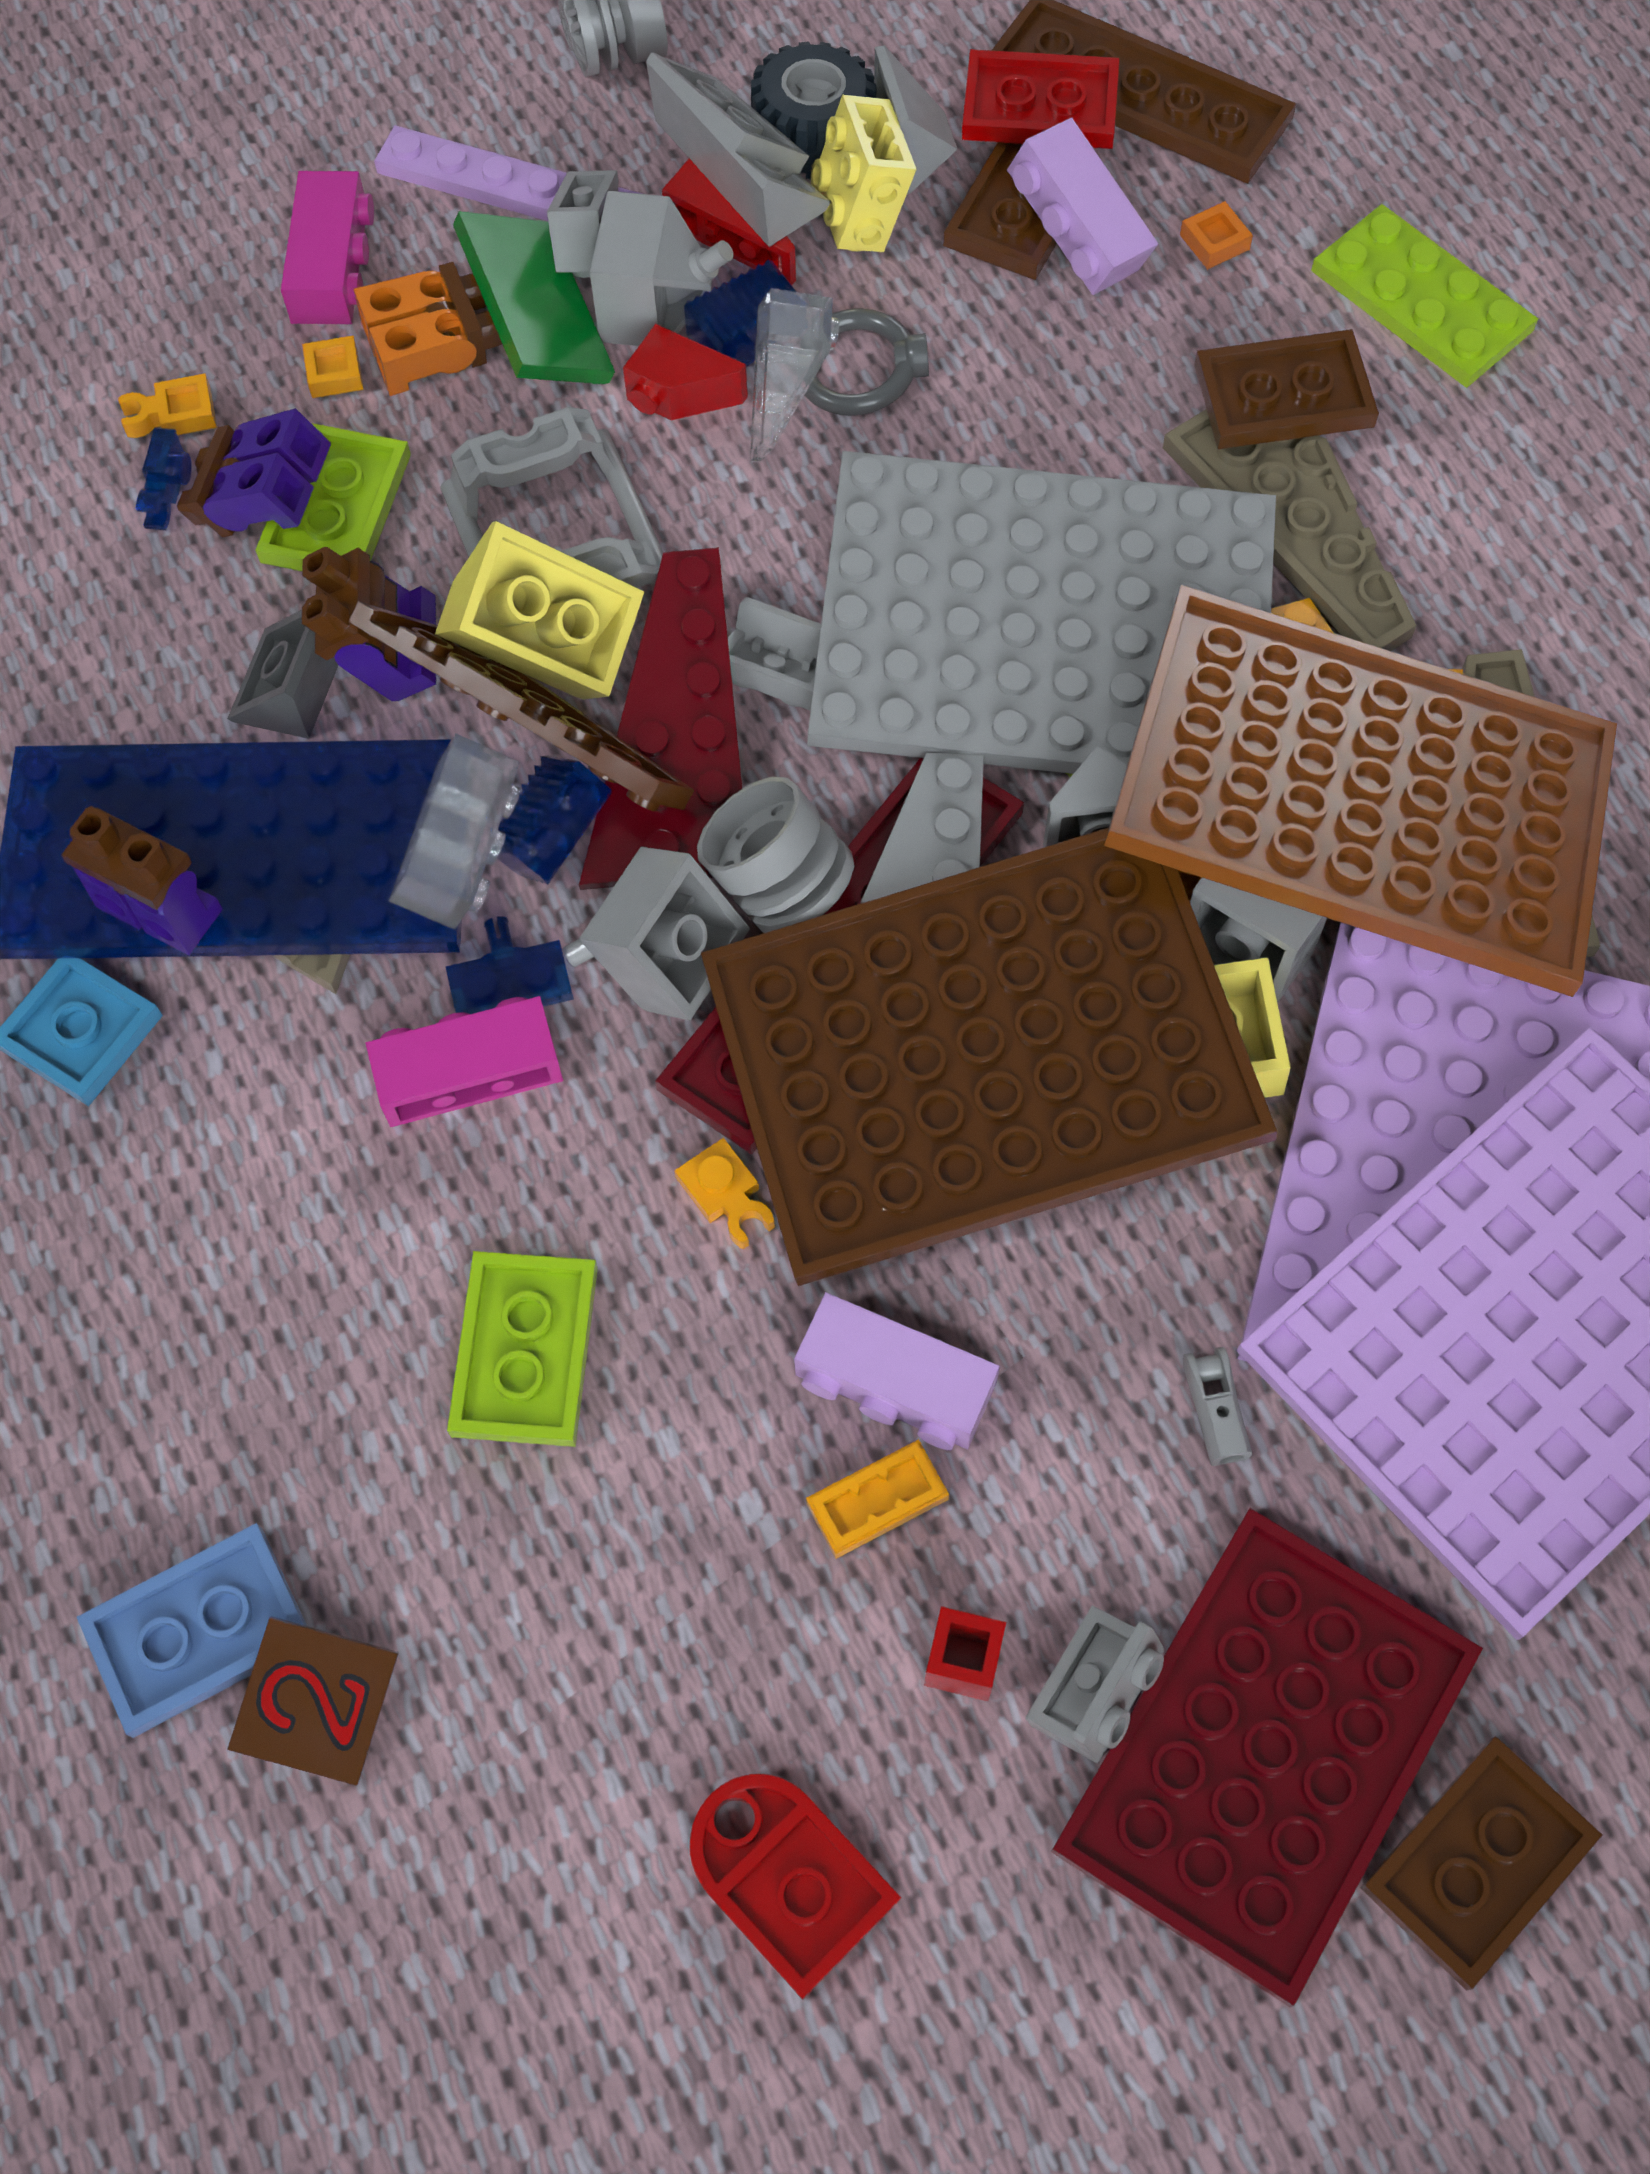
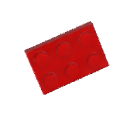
[962,49,1120,149]

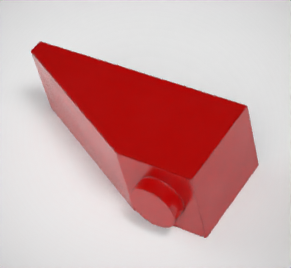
[662,158,796,287]

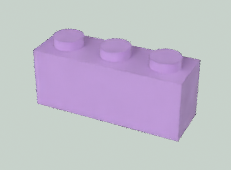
[1007,117,1158,295]
[794,1292,1000,1450]

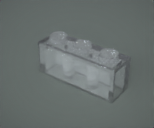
[389,733,521,929]

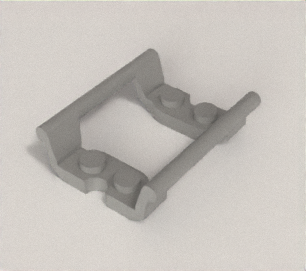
[440,407,663,590]

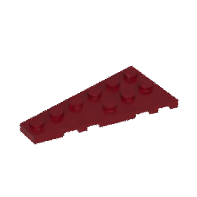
[579,547,742,890]

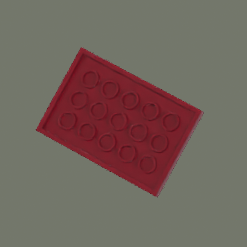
[1051,1508,1483,2007]

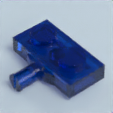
[445,916,574,1014]

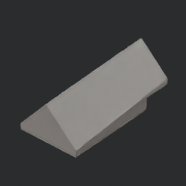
[646,52,831,247]

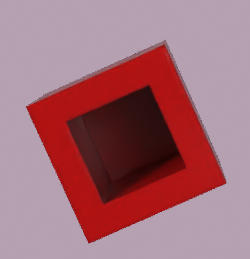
[924,1606,1007,1701]

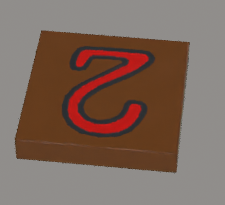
[227,1616,399,1786]

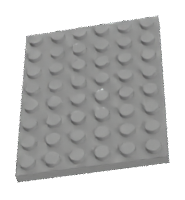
[807,451,1276,774]

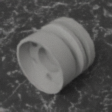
[558,0,668,77]
[697,777,854,933]

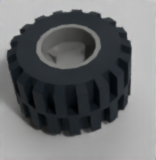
[751,41,876,179]

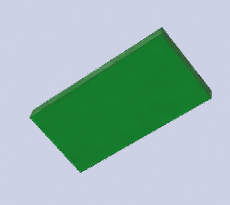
[453,211,615,384]

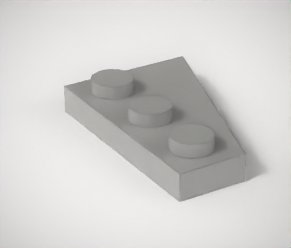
[861,752,984,903]

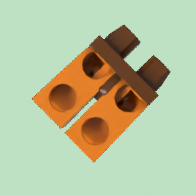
[354,262,502,396]

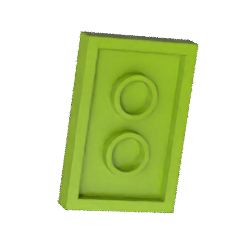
[255,423,411,571]
[447,1251,598,1447]

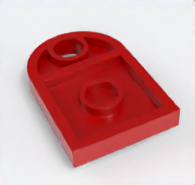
[690,1774,902,2000]

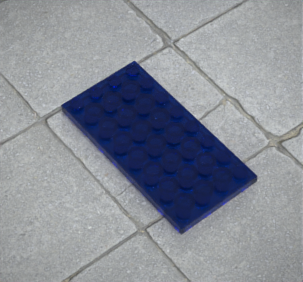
[0,739,471,959]

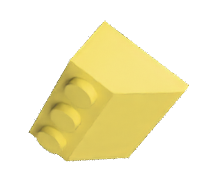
[435,521,644,700]

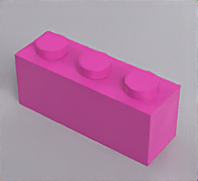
[281,171,374,324]
[365,996,563,1128]

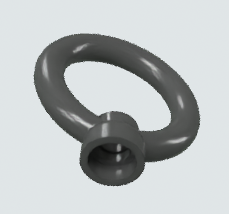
[793,308,929,416]

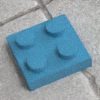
[0,950,163,1107]

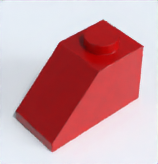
[623,324,748,421]

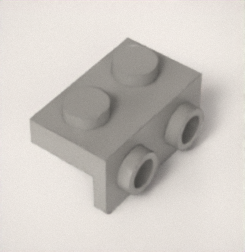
[728,597,821,711]
[1025,1605,1165,1764]

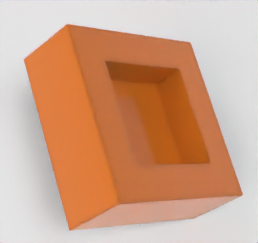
[1180,201,1253,270]

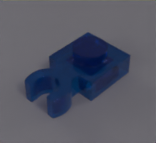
[136,428,192,531]

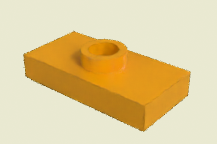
[806,1439,949,1559]

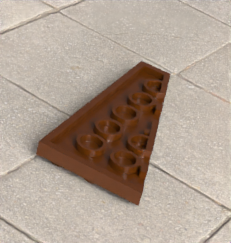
[348,601,694,811]

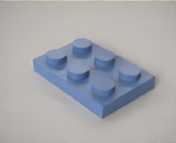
[77,1523,307,1738]

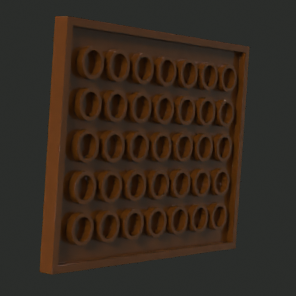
[701,828,1277,1286]

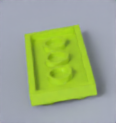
[1311,204,1539,388]

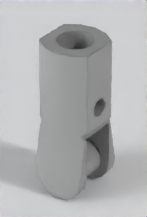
[1183,1347,1253,1466]

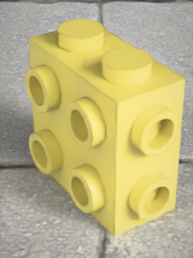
[811,95,917,252]

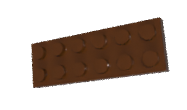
[992,0,1296,184]

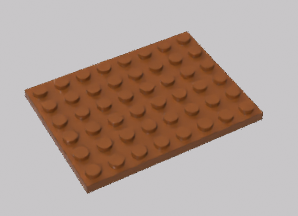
[1104,585,1617,997]

